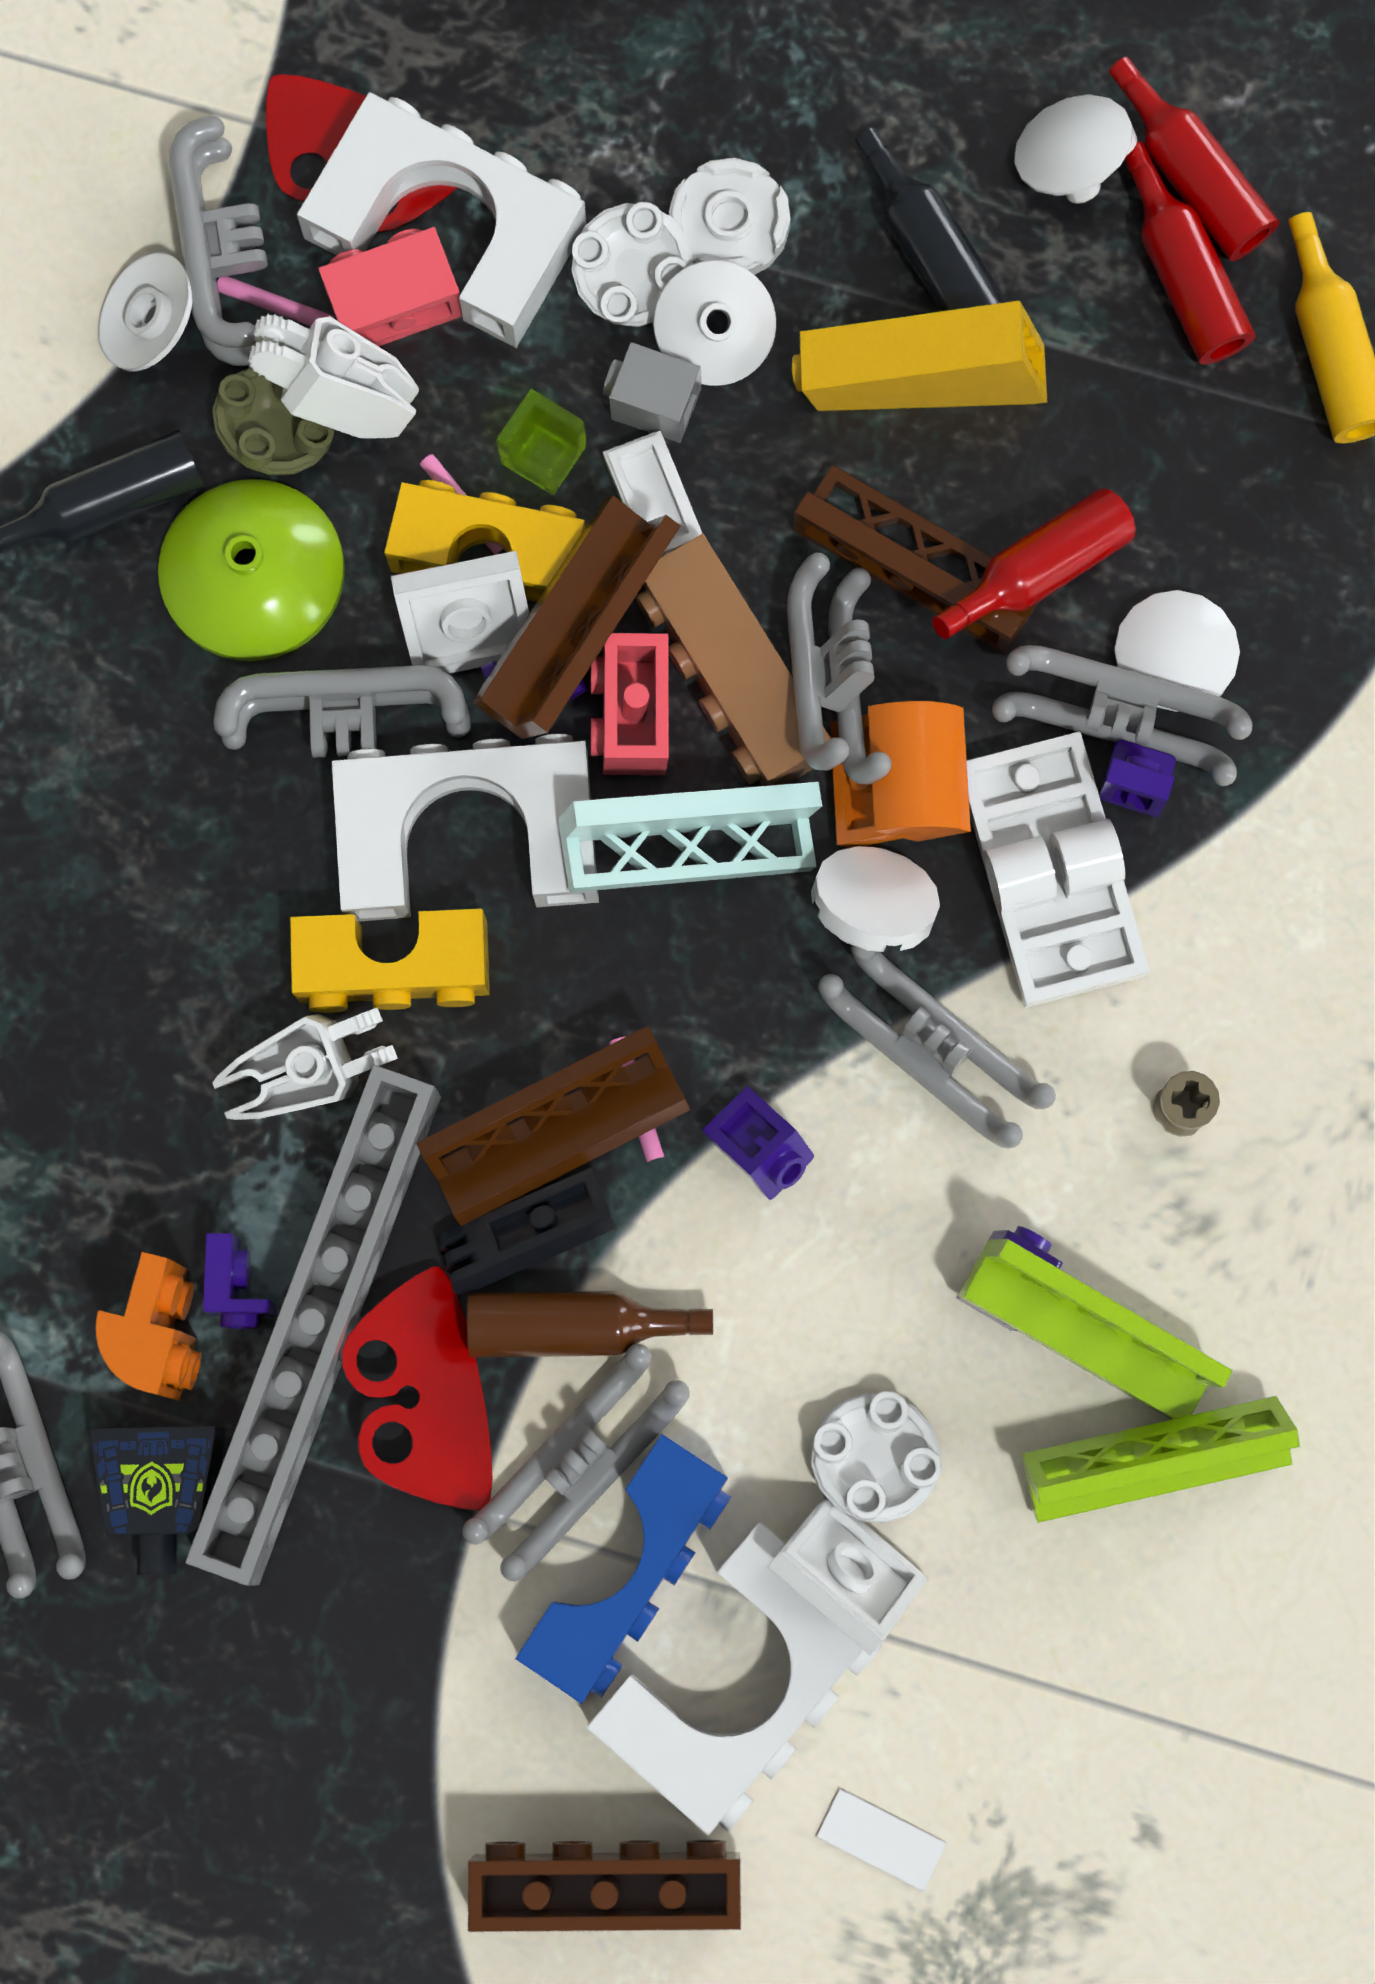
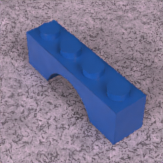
[515,1434,731,1704]

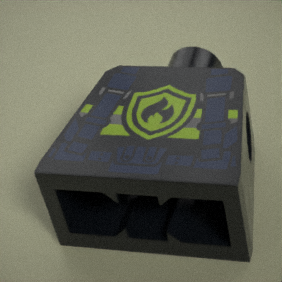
[90,1426,225,1575]

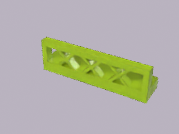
[958,1239,1233,1420]
[1022,1396,1300,1523]

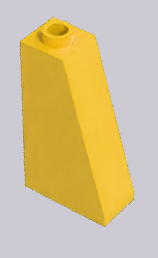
[792,300,1047,411]

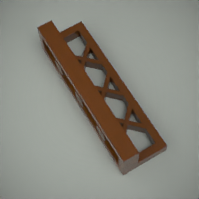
[794,465,1039,655]
[472,495,681,739]
[416,1026,690,1226]

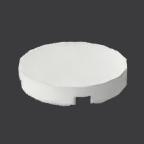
[669,158,790,275]
[811,846,940,952]

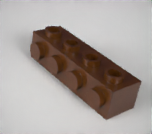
[468,1840,741,1932]

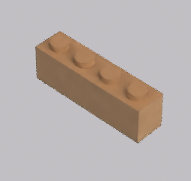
[635,534,831,786]

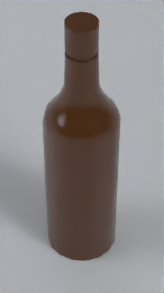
[467,1291,713,1358]

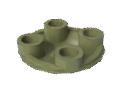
[212,367,335,475]

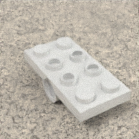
[967,731,1150,1008]

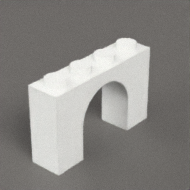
[297,92,586,348]
[332,734,599,922]
[586,1522,882,1835]

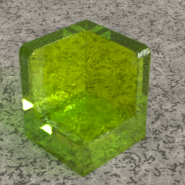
[497,389,587,495]

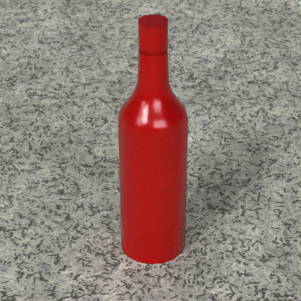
[1108,57,1279,261]
[1124,142,1256,365]
[932,488,1136,639]

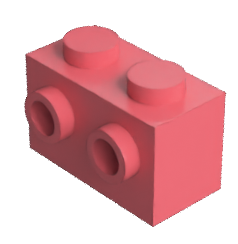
[590,633,669,775]

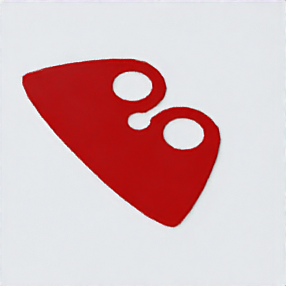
[266,74,457,232]
[342,1266,493,1511]

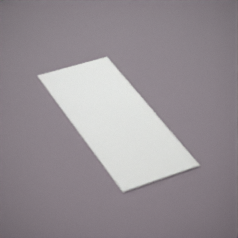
[817,1789,947,1892]

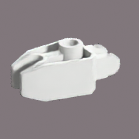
[249,314,419,438]
[212,1008,398,1120]

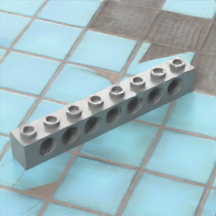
[185,1064,441,1586]

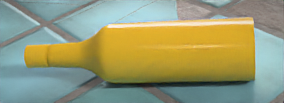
[1288,212,1375,443]

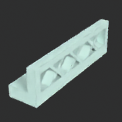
[558,782,822,893]

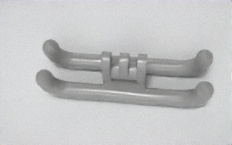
[169,116,268,366]
[787,552,892,784]
[992,645,1253,786]
[213,665,471,758]
[818,945,1056,1148]
[0,1331,86,1599]
[462,1344,690,1581]

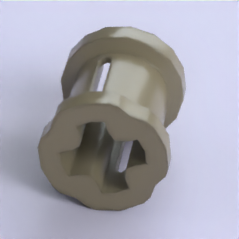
[1153,1071,1220,1137]

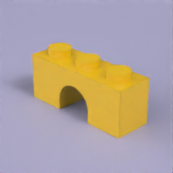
[384,480,586,602]
[290,909,490,1013]

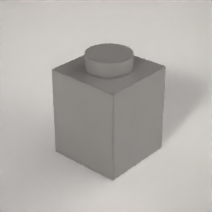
[603,342,702,443]

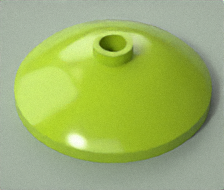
[158,479,345,661]

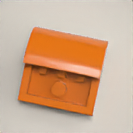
[830,701,971,848]
[96,1252,202,1401]

